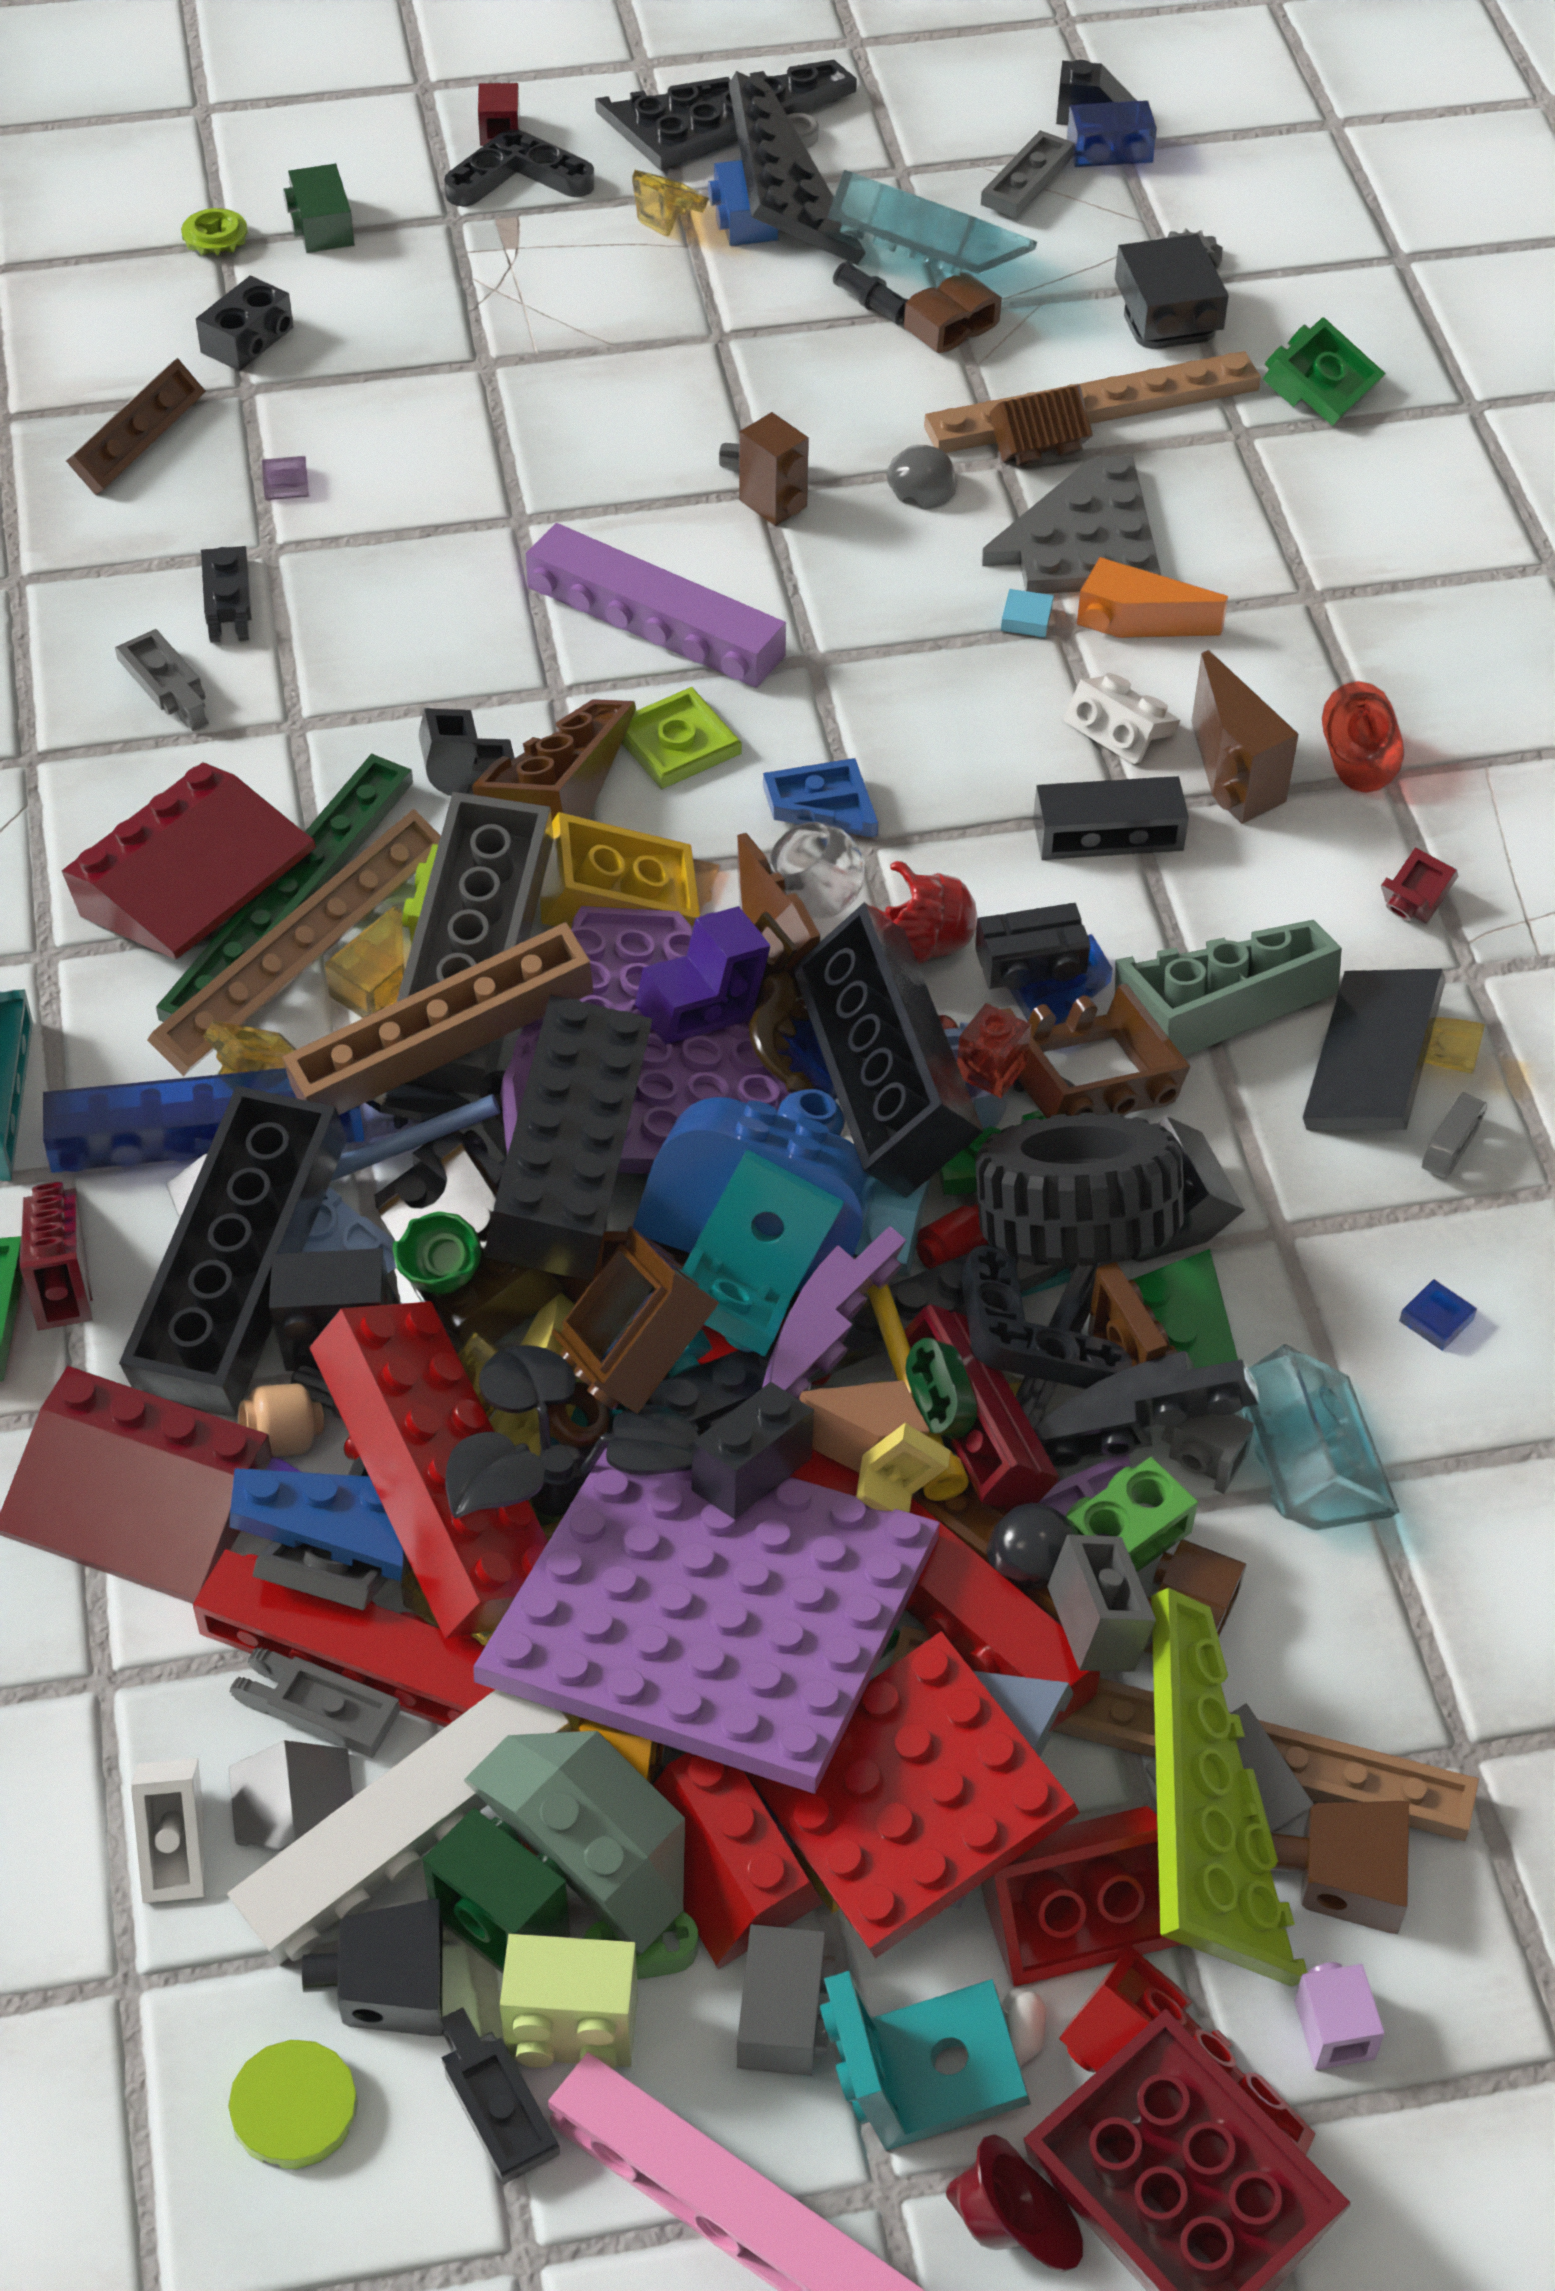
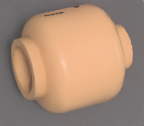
[238,1384,324,1457]

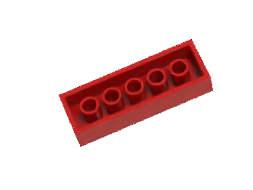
[309,1301,548,1639]

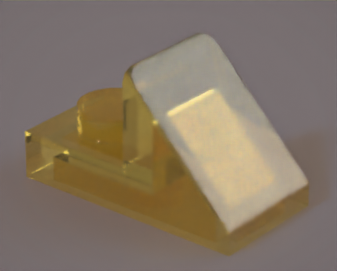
[632,169,709,236]
[203,1020,297,1093]

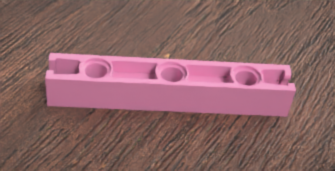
[548,2052,925,2291]

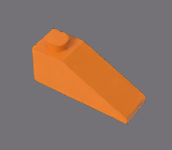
[1077,557,1228,638]

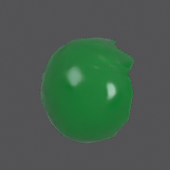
[392,1211,482,1295]

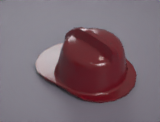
[945,2134,1083,2272]

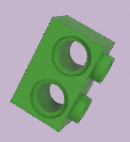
[1066,1457,1198,1572]

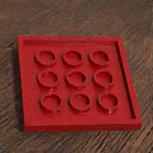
[745,1631,1080,1959]

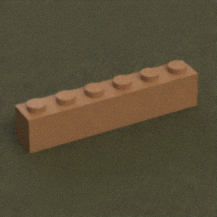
[282,922,594,1115]

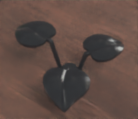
[445,1345,699,1519]

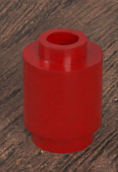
[916,1205,989,1269]

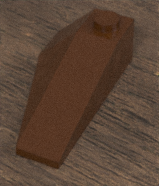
[472,699,636,822]
[737,832,820,1009]

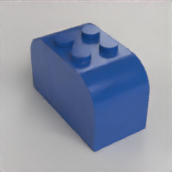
[632,1097,876,1292]

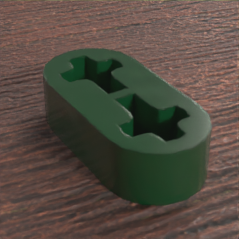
[905,1338,977,1439]

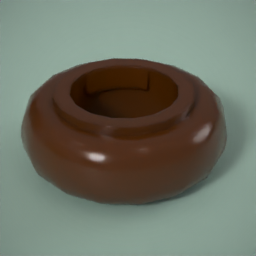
[547,1382,610,1449]

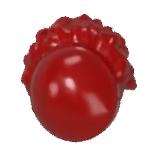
[871,861,978,965]

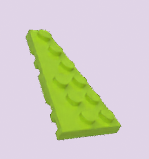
[1151,1588,1308,1987]

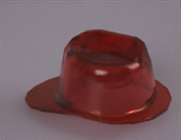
[1321,681,1404,793]

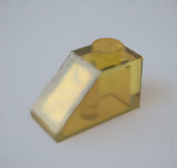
[325,906,406,1018]

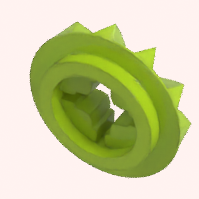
[181,208,248,256]

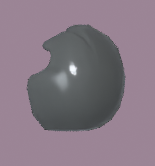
[886,445,957,509]

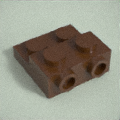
[1087,1262,1178,1366]

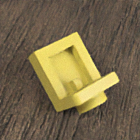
[856,1423,950,1513]

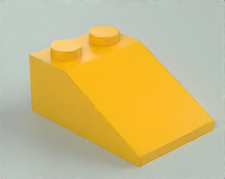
[539,812,700,929]

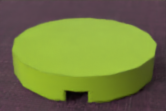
[228,2039,358,2169]

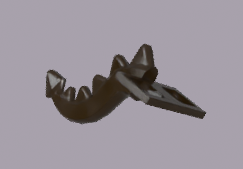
[749,912,817,1093]

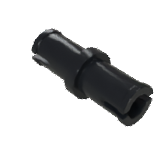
[833,260,908,325]

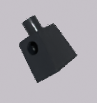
[302,1899,443,2036]

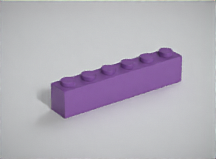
[526,523,786,688]

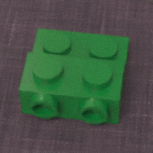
[1263,317,1386,426]

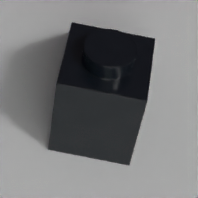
[1056,59,1137,130]

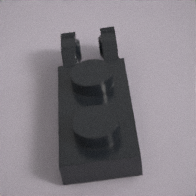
[201,546,252,643]

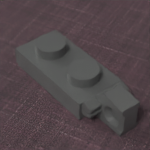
[115,629,209,731]

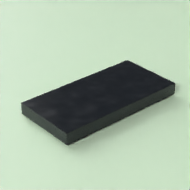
[1302,968,1446,1130]

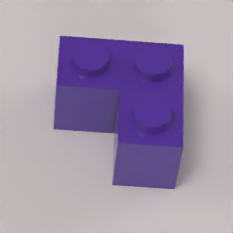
[635,906,771,1045]

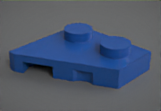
[763,758,878,837]

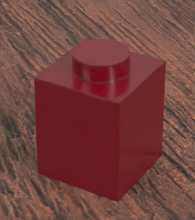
[478,83,520,146]

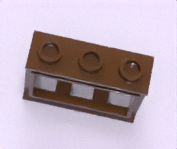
[993,984,1191,1119]
[551,1226,719,1414]

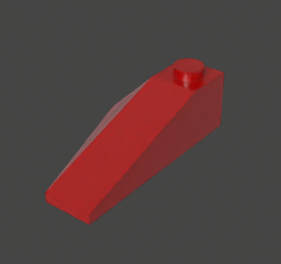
[1059,1946,1316,2155]

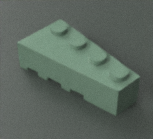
[1115,919,1342,1057]

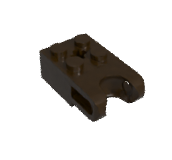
[377,1143,566,1355]

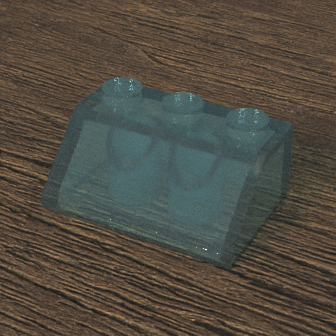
[1241,1344,1400,1530]

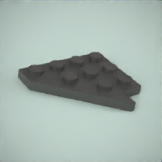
[982,456,1161,594]

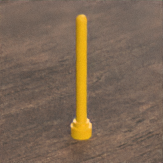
[867,1284,969,1501]

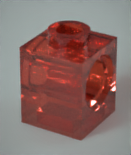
[957,1003,1031,1098]

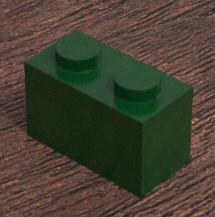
[283,163,355,253]

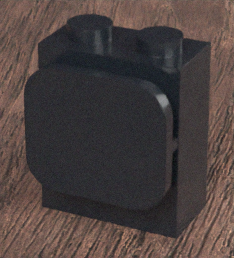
[1114,234,1229,349]

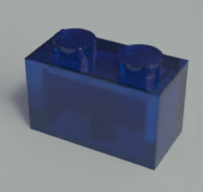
[1067,100,1157,167]

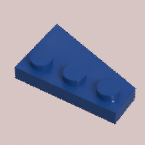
[229,1468,403,1582]

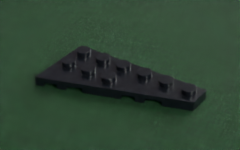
[595,59,857,171]
[729,71,866,265]

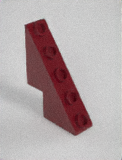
[20,1182,93,1331]

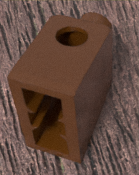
[1271,1801,1409,1934]

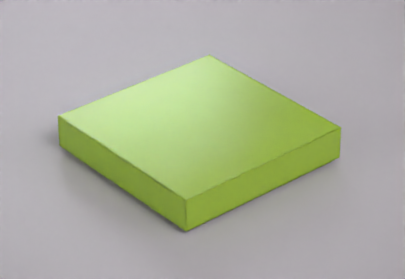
[622,687,742,790]

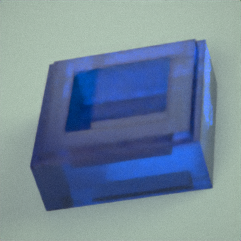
[1399,1279,1477,1351]

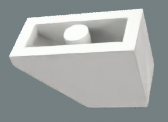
[131,1758,205,1903]

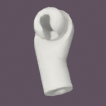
[1002,1988,1047,2067]

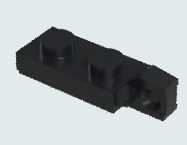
[440,2007,560,2185]

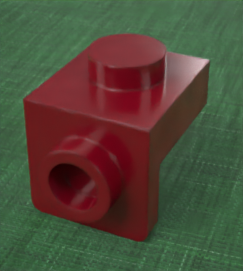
[1381,847,1459,924]

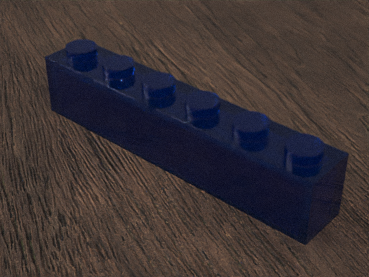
[43,1068,365,1173]

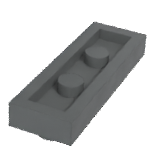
[981,130,1075,218]

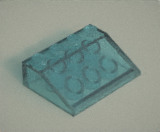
[827,169,1038,277]

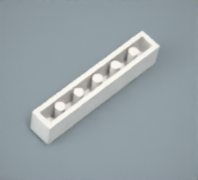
[227,1690,571,1965]

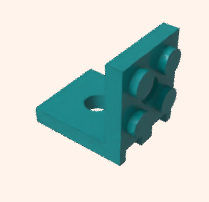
[682,1149,844,1357]
[820,1971,1031,2151]

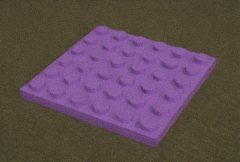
[474,1448,940,1794]

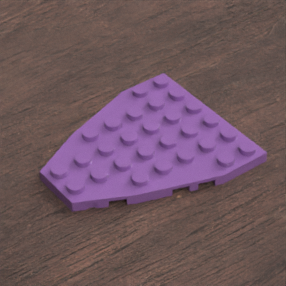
[500,906,792,1174]

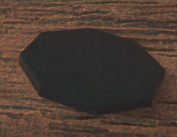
[365,1083,472,1130]

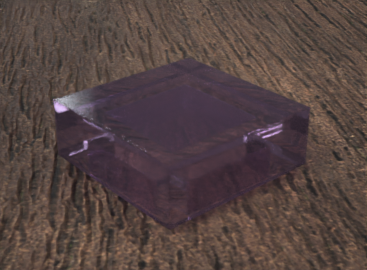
[262,456,309,500]

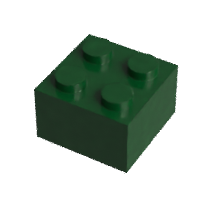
[422,1807,570,1974]

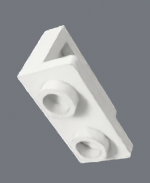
[1064,673,1181,764]

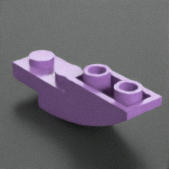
[762,1226,906,1399]

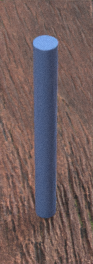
[331,1094,501,1182]

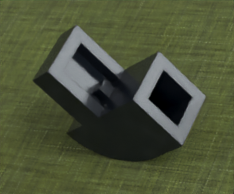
[419,708,515,796]

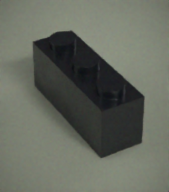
[1033,776,1189,860]

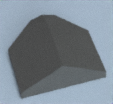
[229,1740,353,1851]

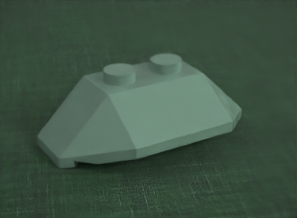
[464,1731,685,1956]

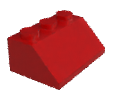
[652,1752,823,1969]
[981,1806,1184,1987]

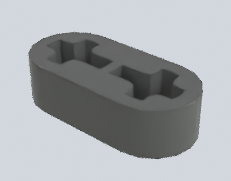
[1421,1092,1487,1179]

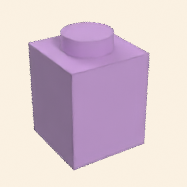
[1294,1962,1385,2070]

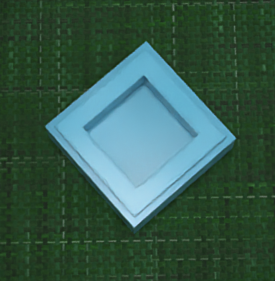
[1001,589,1054,638]

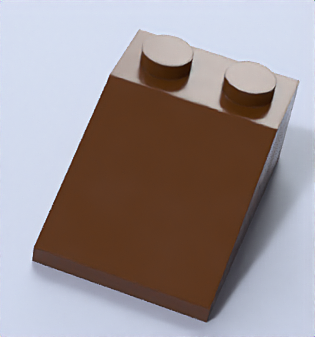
[1191,650,1299,824]

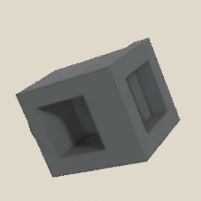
[1161,1414,1255,1494]

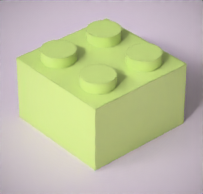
[499,1934,638,2070]

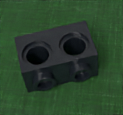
[195,275,294,371]

